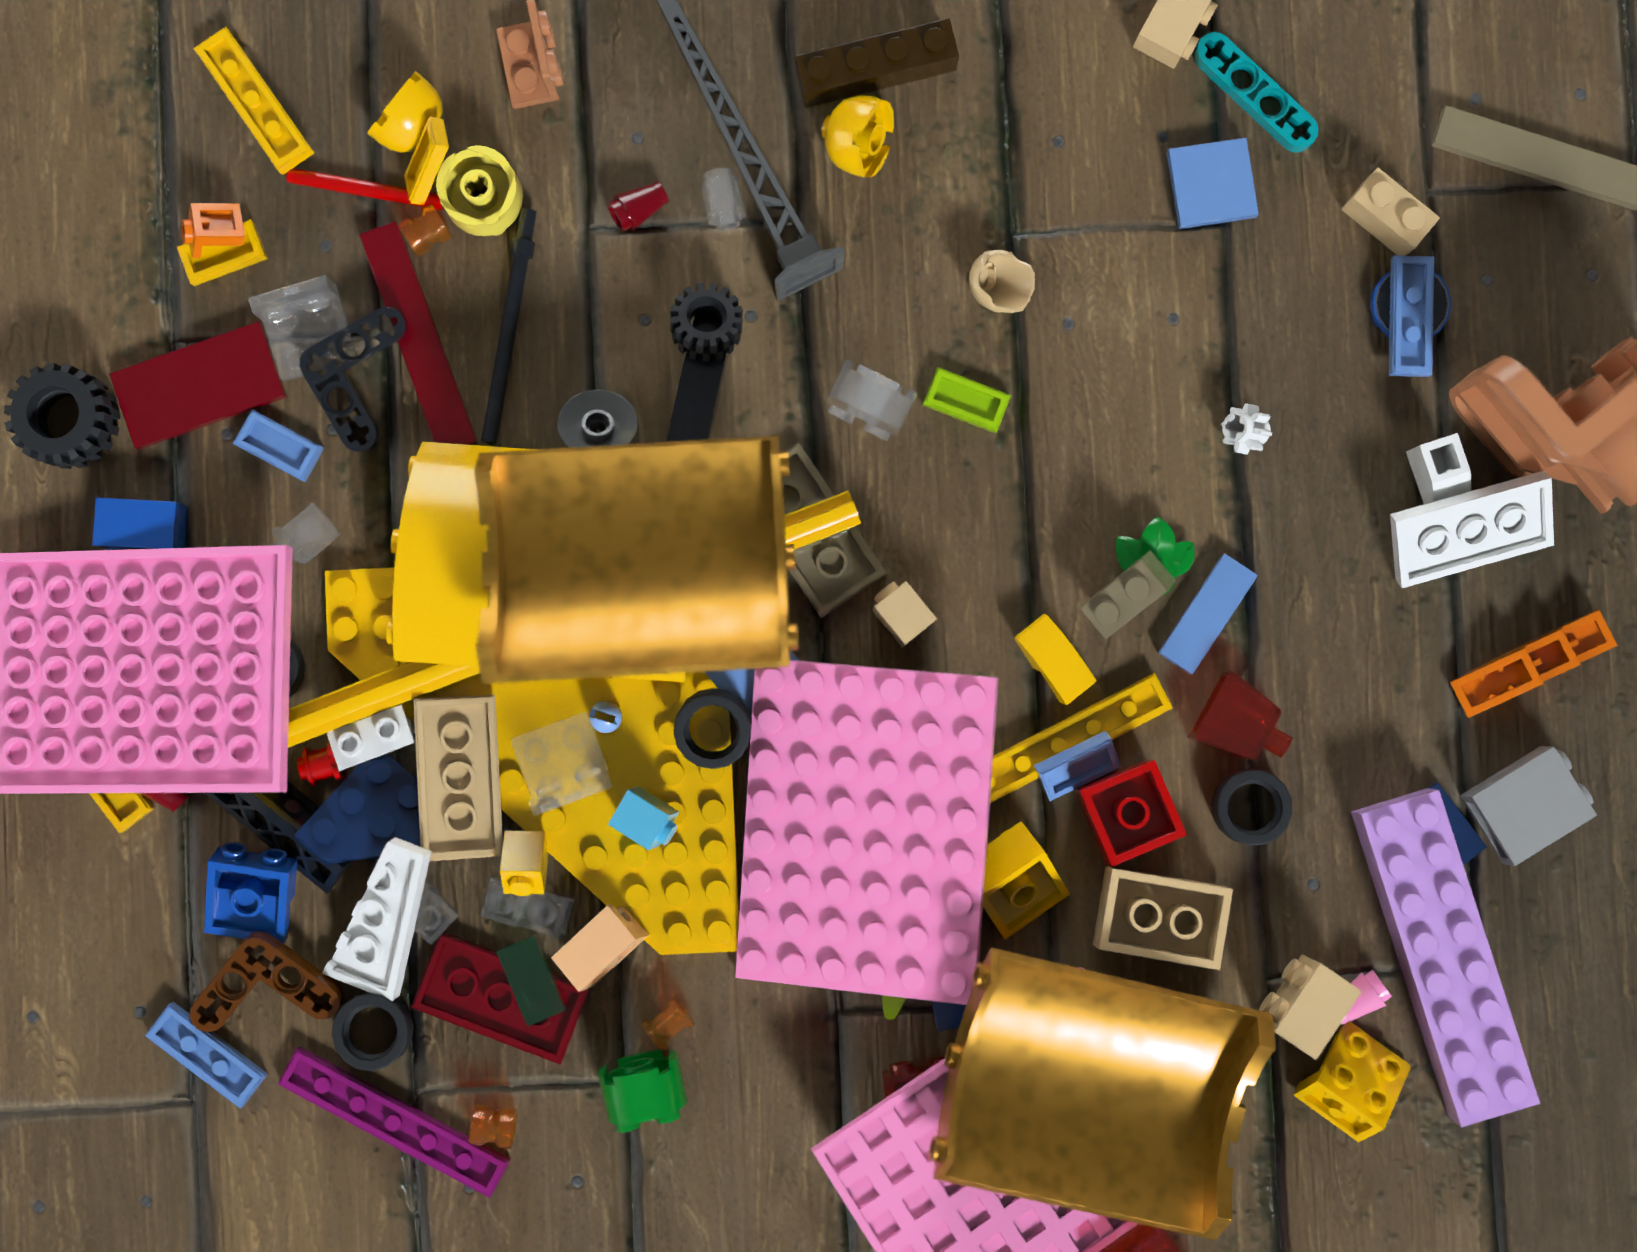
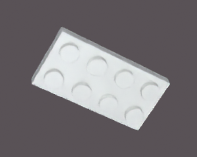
[1390,471,1554,588]

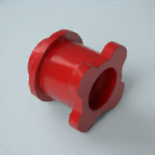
[297,741,347,787]

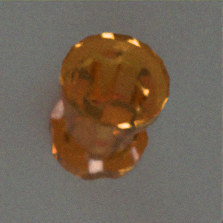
[641,996,695,1051]

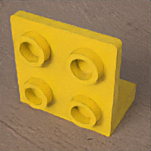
[1293,1021,1411,1143]

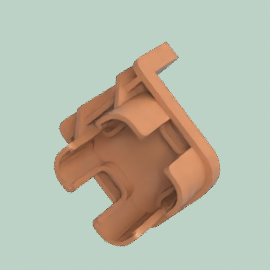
[1449,336,1637,514]

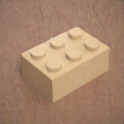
[1093,865,1233,970]

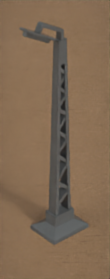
[656,0,845,302]

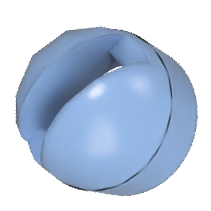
[589,701,622,733]

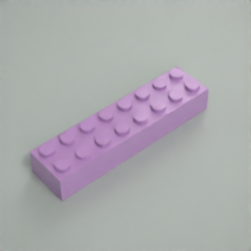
[1351,788,1540,1127]

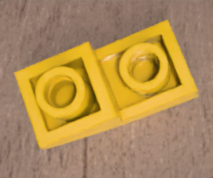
[1014,614,1097,705]

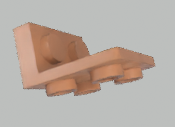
[496,0,564,109]

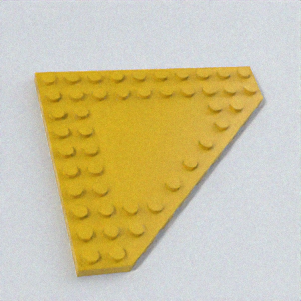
[325,567,739,955]

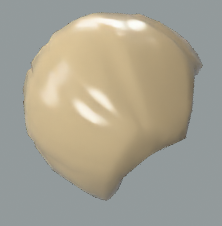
[969,250,1035,313]

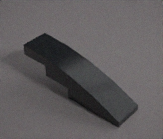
[667,303,739,442]

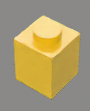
[500,831,549,896]

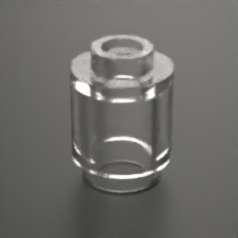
[700,168,746,230]

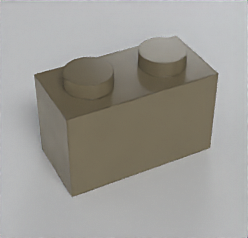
[1080,550,1176,639]

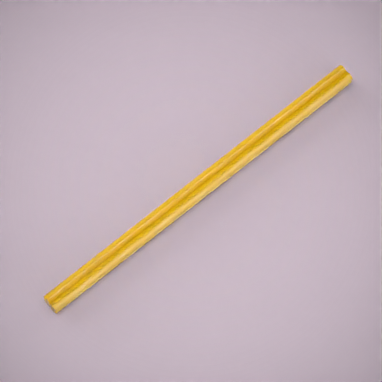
[288,490,861,748]

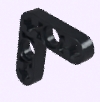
[299,307,408,452]

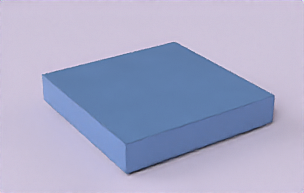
[1167,138,1259,229]

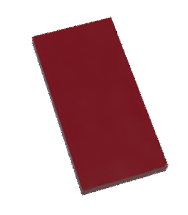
[109,321,288,450]
[411,931,590,1065]

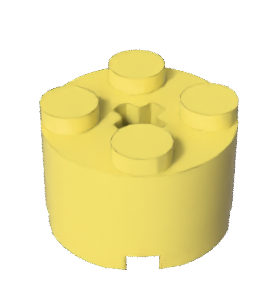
[436,145,523,236]

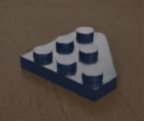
[295,753,420,864]

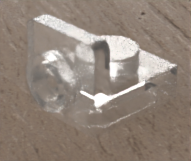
[271,502,341,564]

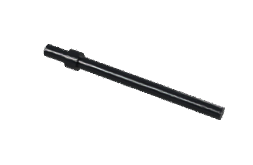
[481,208,537,444]

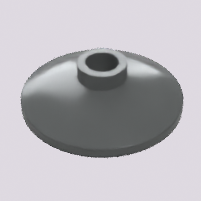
[558,390,638,448]

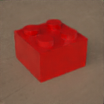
[1074,759,1187,867]

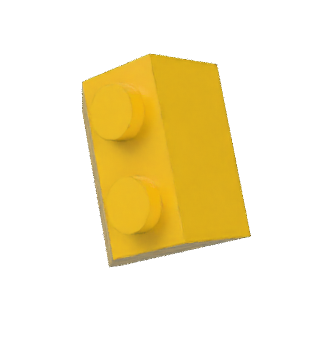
[983,821,1070,939]

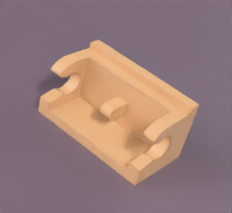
[551,904,649,992]

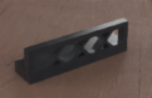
[205,781,355,894]

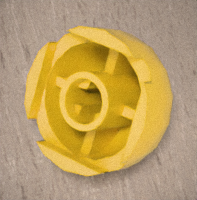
[367,71,443,153]
[822,95,894,178]

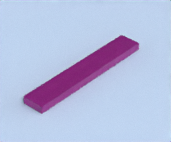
[278,1046,511,1198]

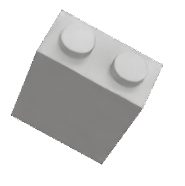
[1460,746,1597,866]

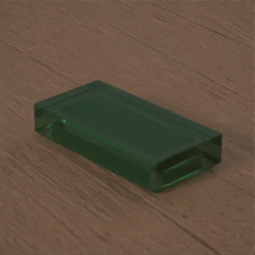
[496,935,566,1027]

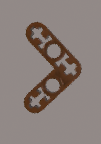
[190,931,343,1032]

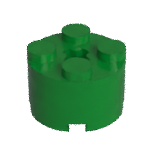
[597,1050,688,1133]

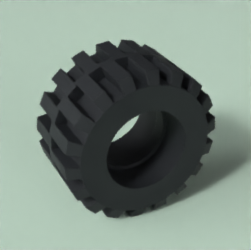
[4,363,120,469]

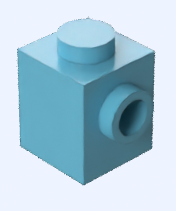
[608,787,679,850]

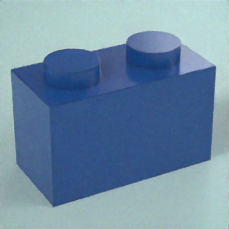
[92,498,188,550]

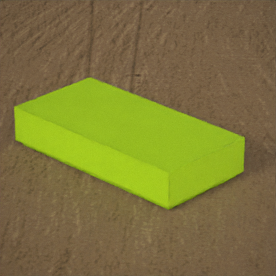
[923,367,1011,434]

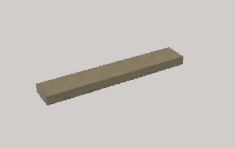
[1431,105,1637,211]

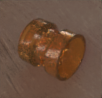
[398,203,453,258]
[469,1104,517,1149]

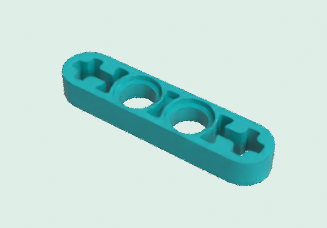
[1194,32,1319,153]

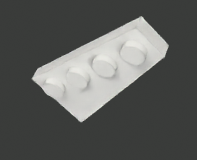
[322,837,431,1001]

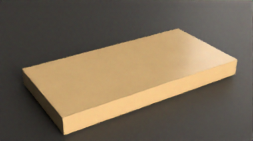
[413,695,503,861]

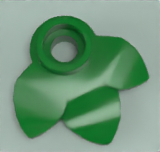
[1115,517,1195,596]

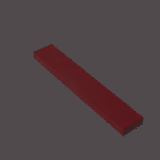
[359,221,479,445]

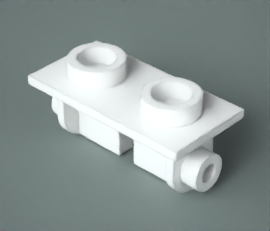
[327,704,415,771]

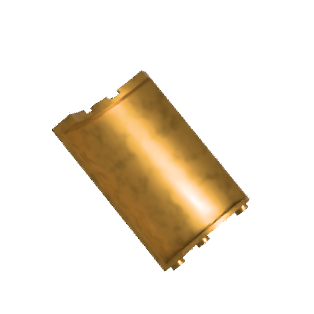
[474,436,798,684]
[929,948,1276,1240]

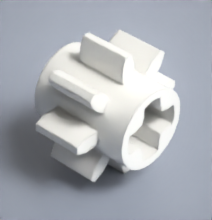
[1221,403,1272,454]

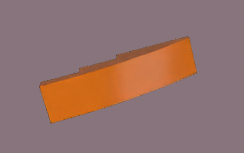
[1450,609,1618,718]

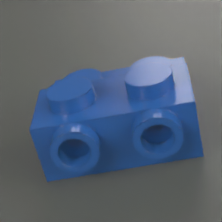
[204,842,297,944]

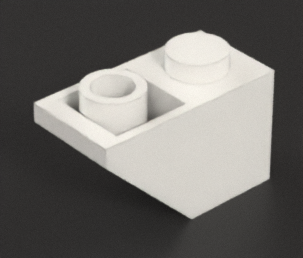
[1406,433,1471,504]

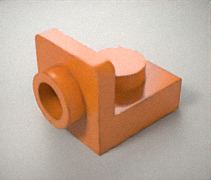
[181,203,245,258]

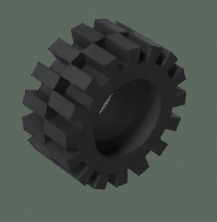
[670,283,743,362]

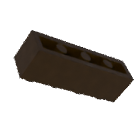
[795,18,959,108]

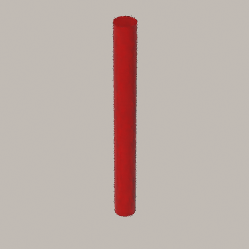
[286,168,443,210]

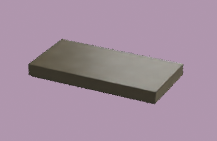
[782,442,887,618]

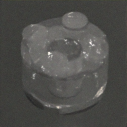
[825,359,918,441]

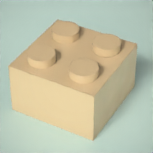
[1259,955,1362,1060]

